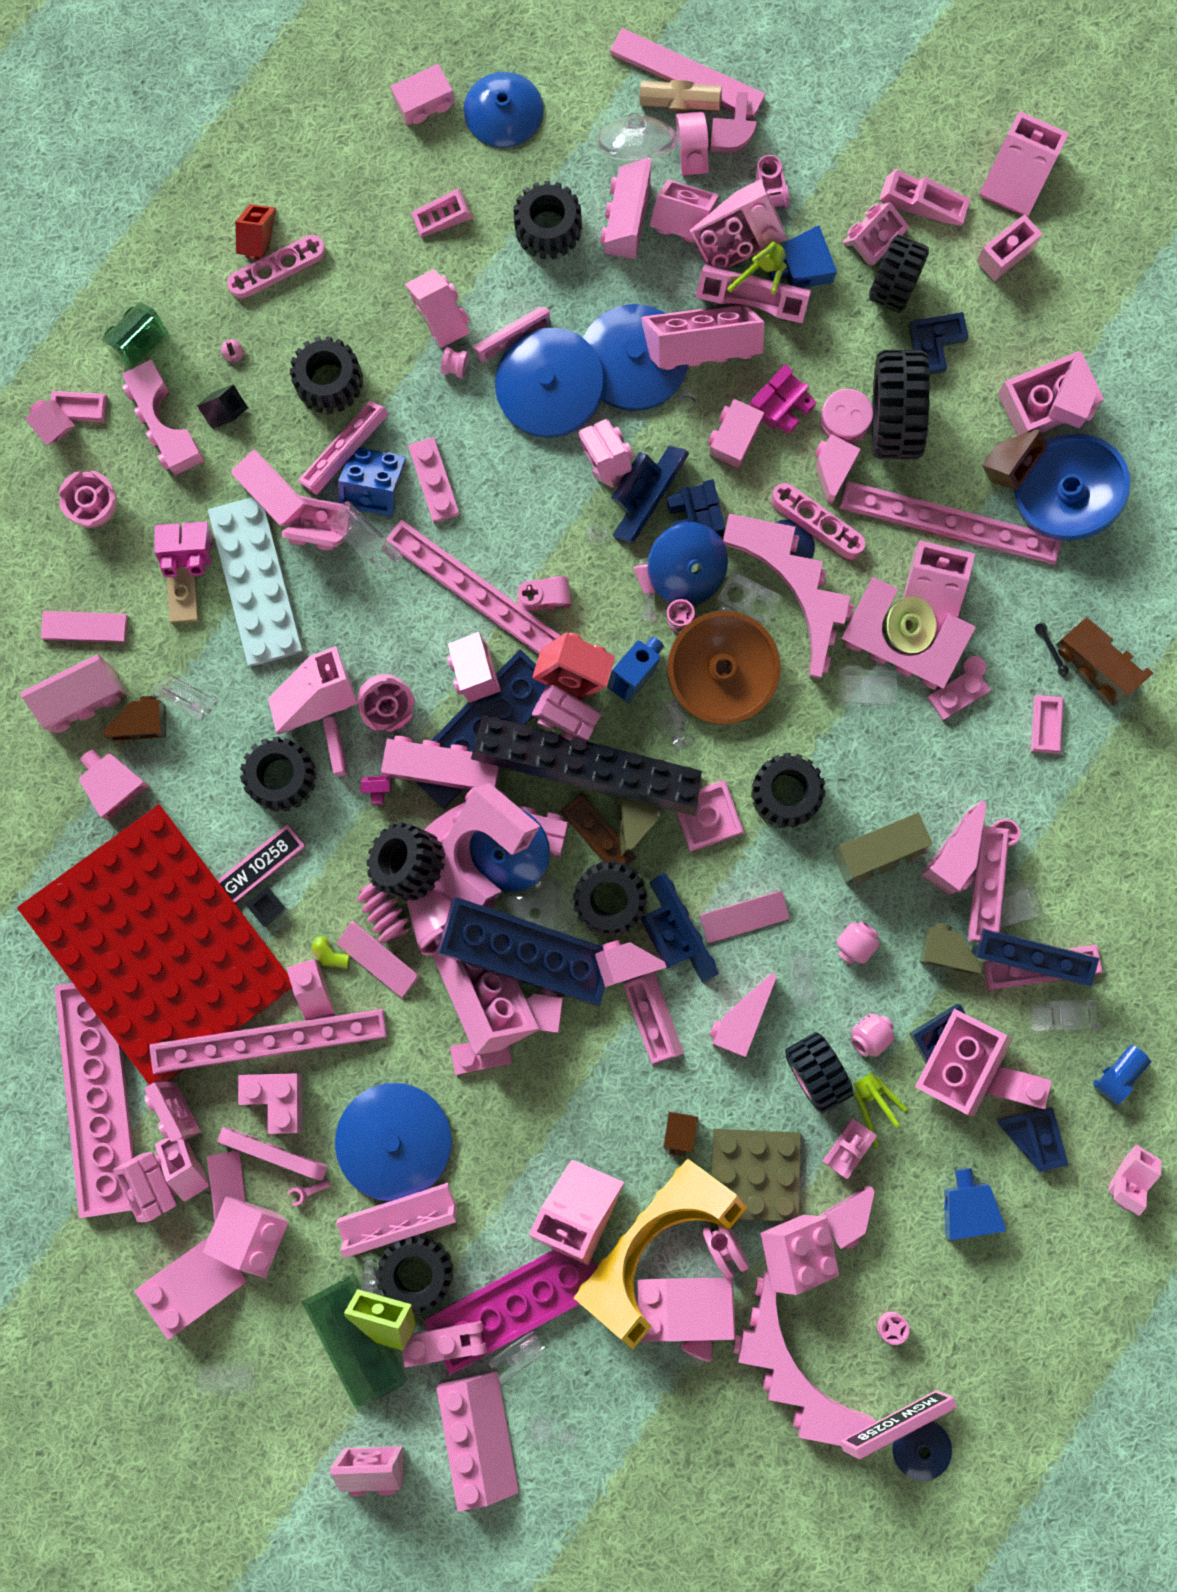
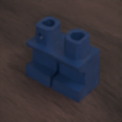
[667,479,725,537]

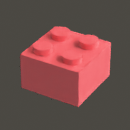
[532,632,615,701]

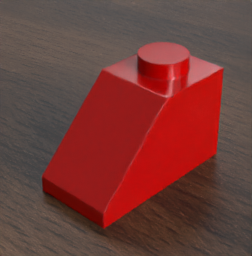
[235,204,276,259]

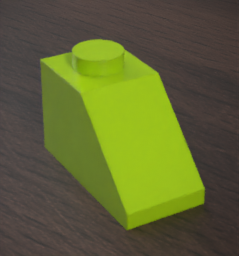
[344,1289,416,1351]

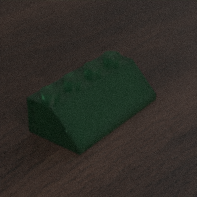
[301,1272,408,1409]

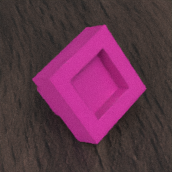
[360,775,392,805]

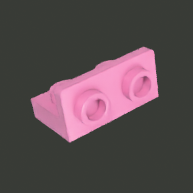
[843,202,910,266]

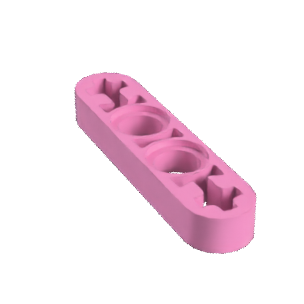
[227,235,326,299]
[770,483,865,560]
[217,1127,328,1180]

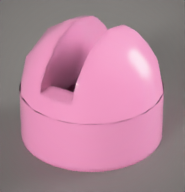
[221,339,244,363]

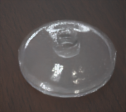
[596,113,677,161]
[494,874,579,936]

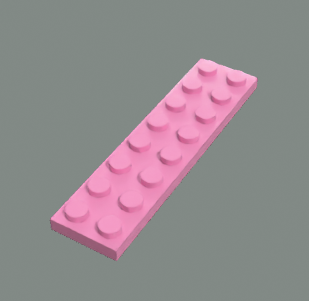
[54,983,134,1218]

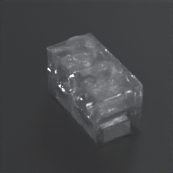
[716,571,783,629]

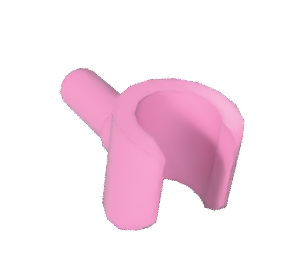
[287,1180,330,1206]

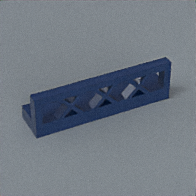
[971,928,1099,987]

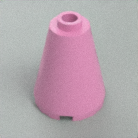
[406,886,452,956]

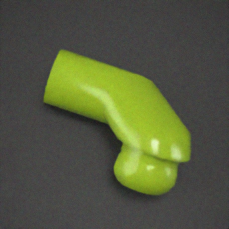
[311,936,350,969]

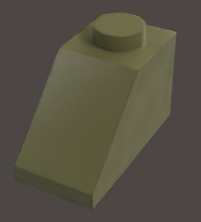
[616,797,661,857]
[920,923,982,975]

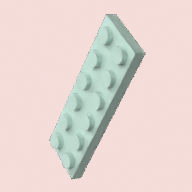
[208,497,303,667]

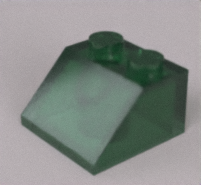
[101,302,169,370]

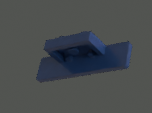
[611,446,689,544]
[640,873,719,983]

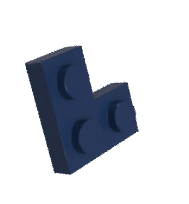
[908,312,969,375]

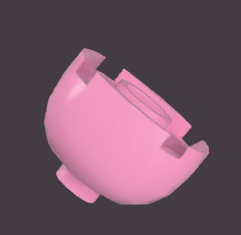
[59,470,118,528]
[357,674,415,732]

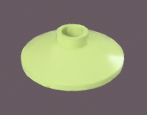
[887,597,936,653]

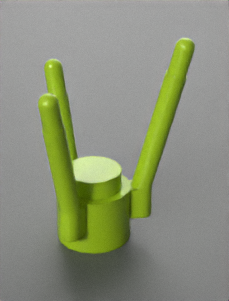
[727,241,787,294]
[853,1072,908,1148]

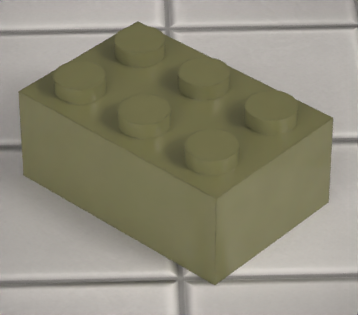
[832,812,933,885]

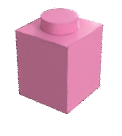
[25,400,75,445]

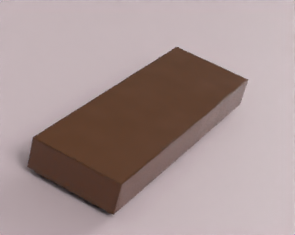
[560,793,637,864]

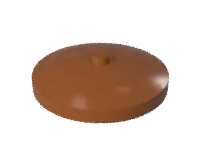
[667,611,781,724]

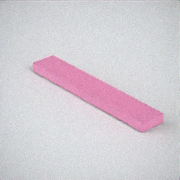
[610,28,765,120]

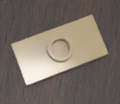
[167,567,199,624]

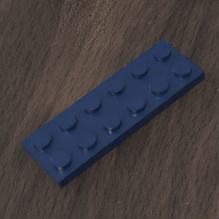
[414,649,547,809]
[436,897,605,1006]

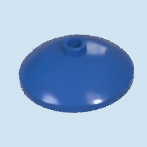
[464,72,543,148]
[647,522,728,605]
[470,810,550,892]

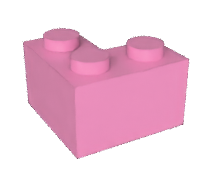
[405,269,470,348]
[238,1073,303,1134]

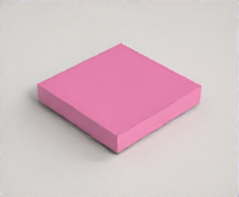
[676,780,744,852]

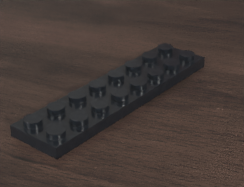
[471,715,702,816]

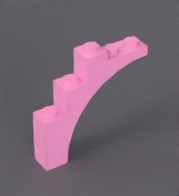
[723,514,854,679]
[733,1271,876,1446]

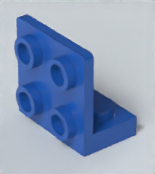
[338,448,405,516]

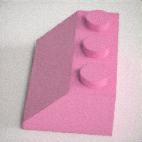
[600,158,652,259]
[20,654,126,733]
[915,1009,1013,1117]

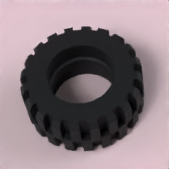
[872,350,930,459]

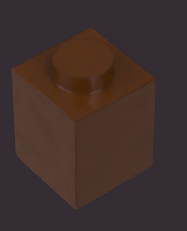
[663,1111,698,1157]

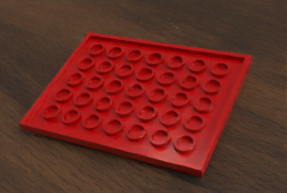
[16,804,292,1085]

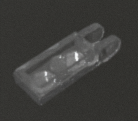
[327,501,402,574]

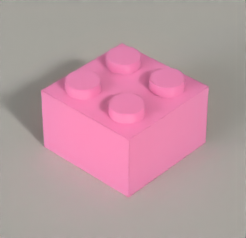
[761,1215,839,1295]

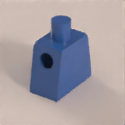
[768,225,837,288]
[607,637,664,704]
[944,1168,1006,1240]

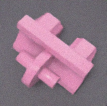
[822,1118,877,1179]

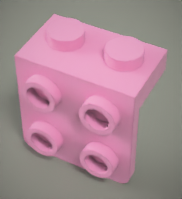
[282,496,353,551]

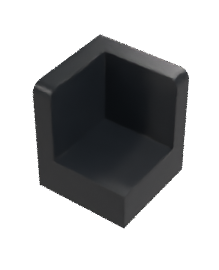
[197,384,248,429]

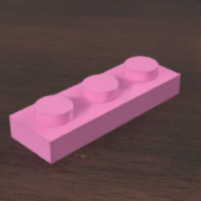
[408,437,460,523]

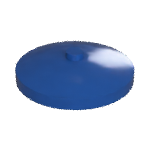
[584,304,688,411]
[495,328,605,438]
[1014,434,1130,541]
[335,1083,452,1201]

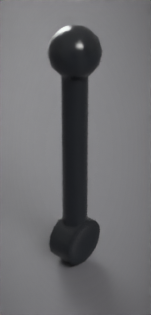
[1035,623,1069,676]

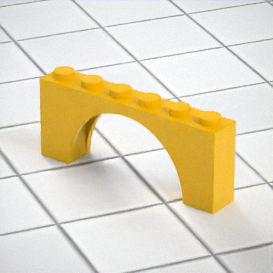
[574,1158,747,1350]

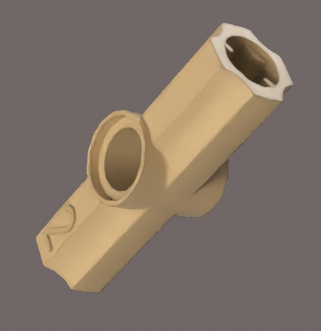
[639,80,722,112]

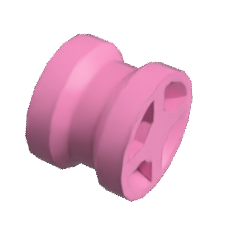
[441,347,469,379]
[877,1312,910,1345]

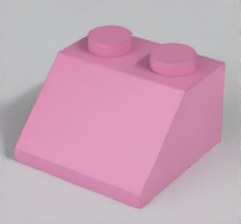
[650,179,719,243]
[203,1196,288,1278]

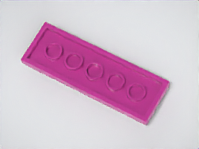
[423,1249,598,1375]

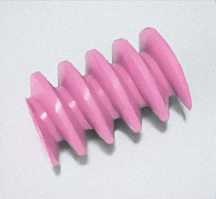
[356,883,411,943]

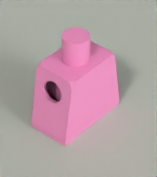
[79,750,149,820]

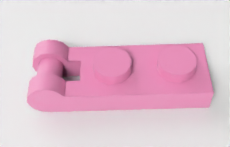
[402,1321,487,1368]

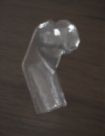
[361,1258,382,1296]

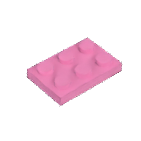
[144,1081,202,1142]

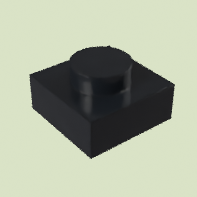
[245,886,287,927]

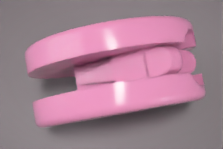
[820,389,874,444]
[703,1225,749,1279]

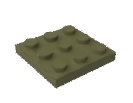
[711,1128,801,1221]

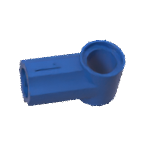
[1093,1045,1152,1105]

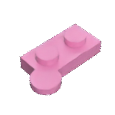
[927,656,991,721]

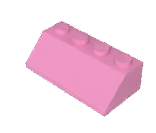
[642,304,764,370]
[432,948,539,1055]
[437,1371,519,1512]

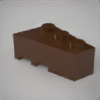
[1055,617,1153,706]

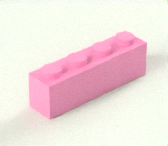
[381,736,500,790]

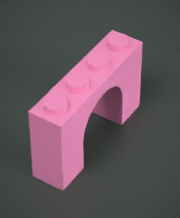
[841,576,976,690]
[434,783,540,909]

